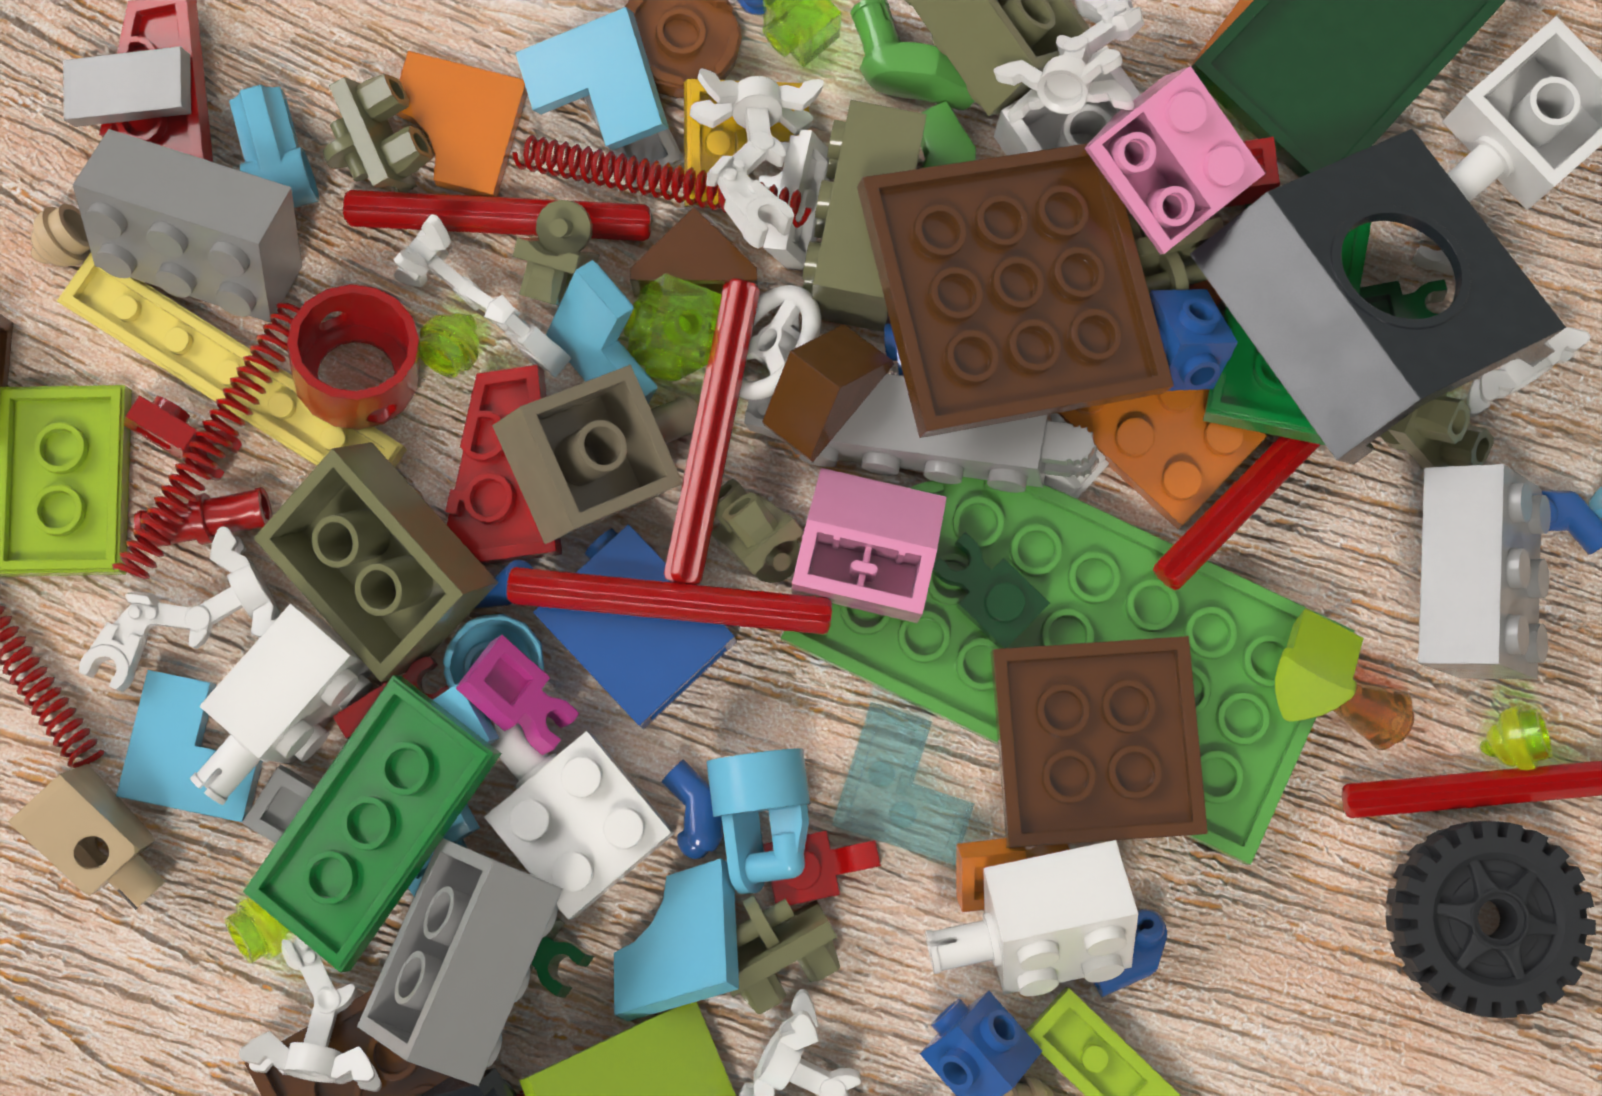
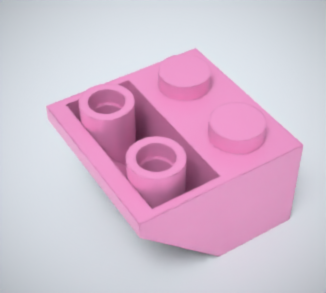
[1085,66,1265,254]
[792,468,947,623]

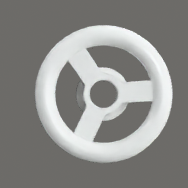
[739,285,821,400]

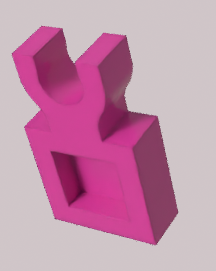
[455,635,579,755]

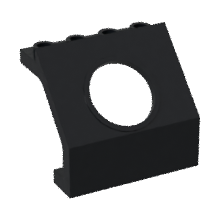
[1190,129,1566,465]

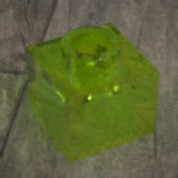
[762,0,841,67]

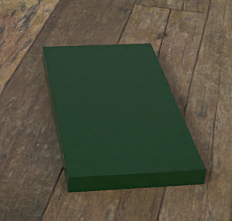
[1191,0,1506,178]

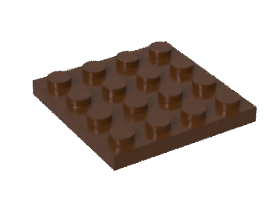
[857,143,1174,438]

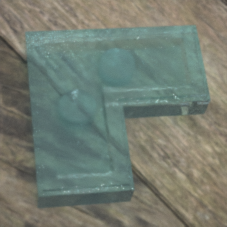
[831,702,975,865]

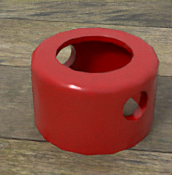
[287,284,420,430]

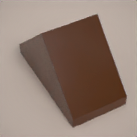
[630,207,758,297]
[762,324,894,463]

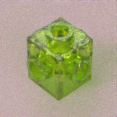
[624,273,722,381]

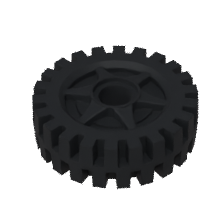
[1385,821,1596,1018]

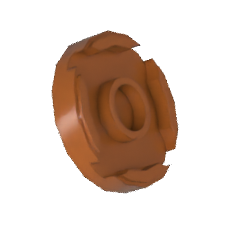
[625,0,742,98]

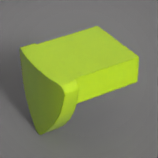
[1275,608,1363,722]

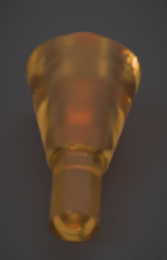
[1333,683,1414,750]

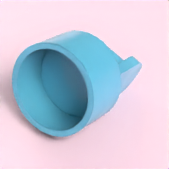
[706,748,811,895]

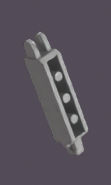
[744,374,1099,493]

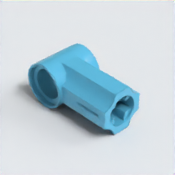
[229,85,319,208]

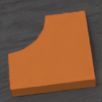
[396,51,527,197]

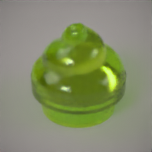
[419,313,480,377]
[1480,705,1553,770]
[225,897,291,963]

